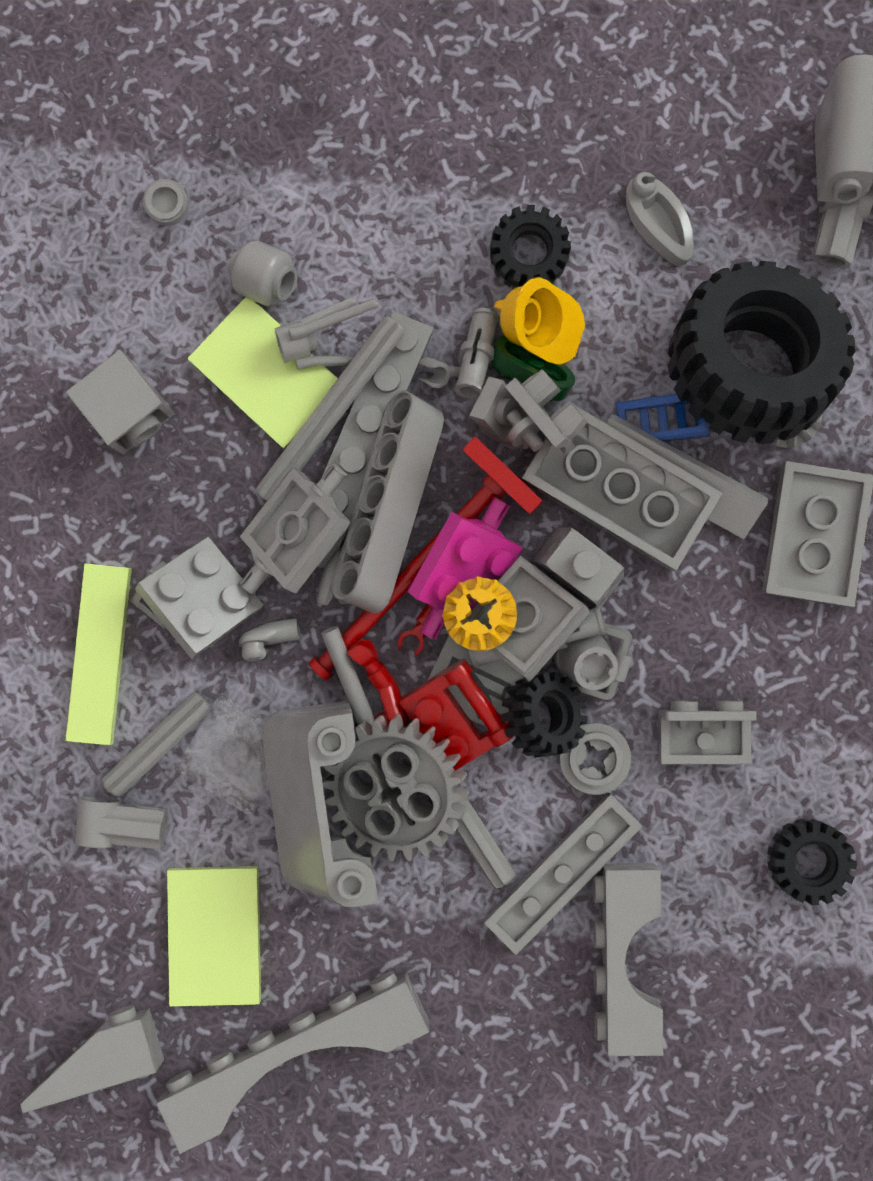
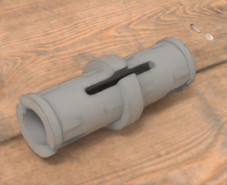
[455,308,500,399]

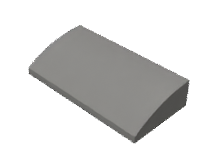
[521,404,723,571]

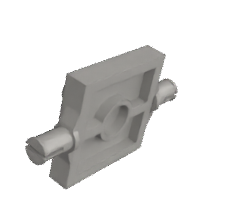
[239,463,351,594]

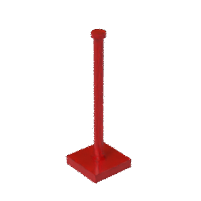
[308,436,543,681]

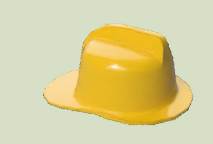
[494,277,585,365]

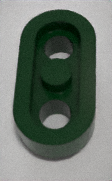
[491,336,575,401]

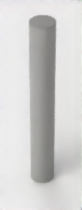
[321,626,378,755]

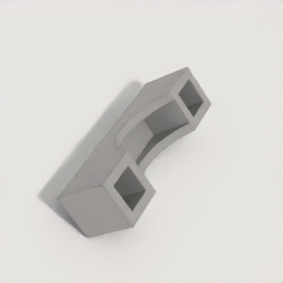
[593,863,663,1056]

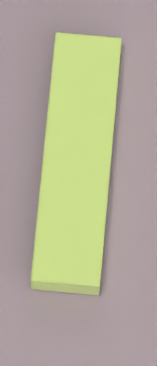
[65,564,132,745]

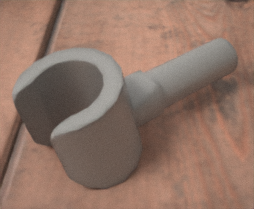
[419,357,461,388]

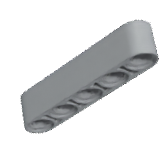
[332,390,444,613]

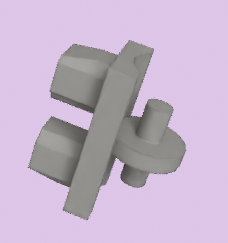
[505,369,587,456]

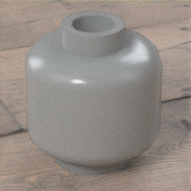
[229,240,297,307]

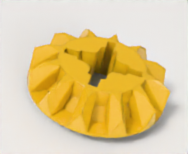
[442,576,517,651]

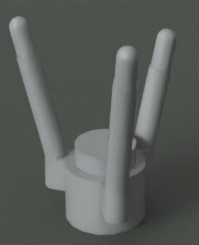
[275,297,378,370]

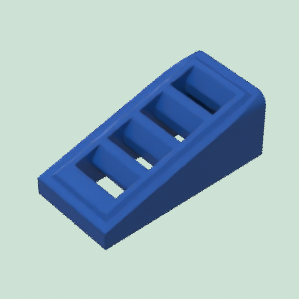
[615,394,711,442]

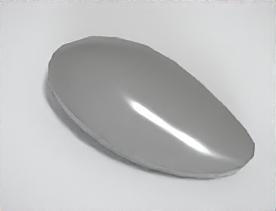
[626,172,694,266]

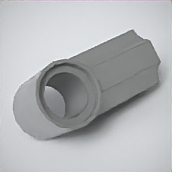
[811,184,873,268]
[74,796,168,849]

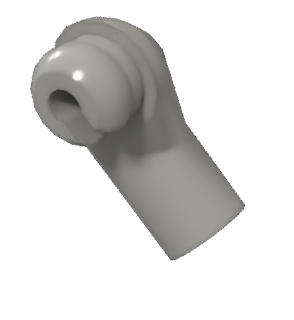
[238,618,301,661]

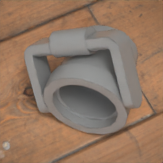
[553,623,632,700]

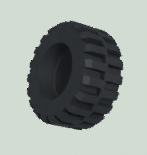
[667,261,856,444]

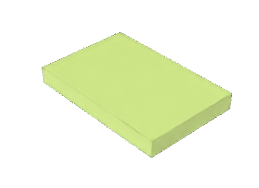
[187,297,338,450]
[167,866,261,1007]

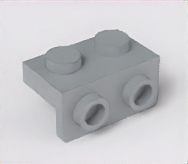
[658,701,757,764]

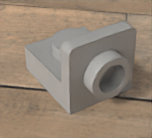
[469,377,529,450]

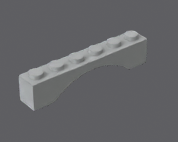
[156,971,430,1154]

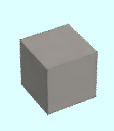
[66,350,175,455]

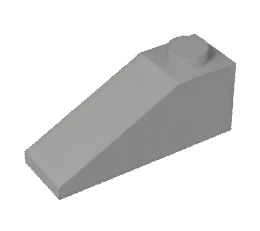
[20,1005,164,1113]

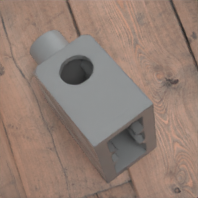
[531,527,624,609]

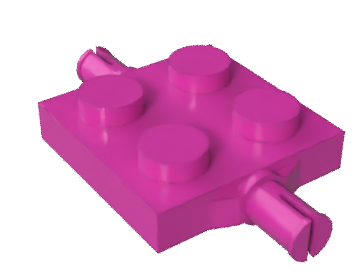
[408,497,523,640]

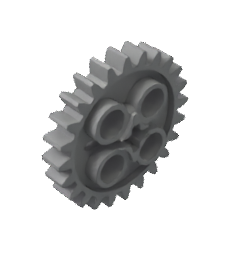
[323,715,469,862]

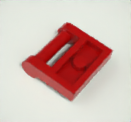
[399,658,514,771]

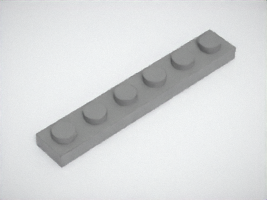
[318,311,434,569]

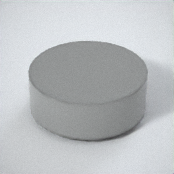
[143,179,189,226]

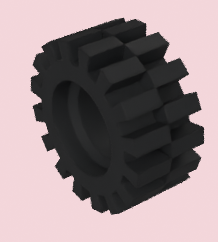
[490,205,571,287]
[501,672,587,758]
[767,819,857,905]

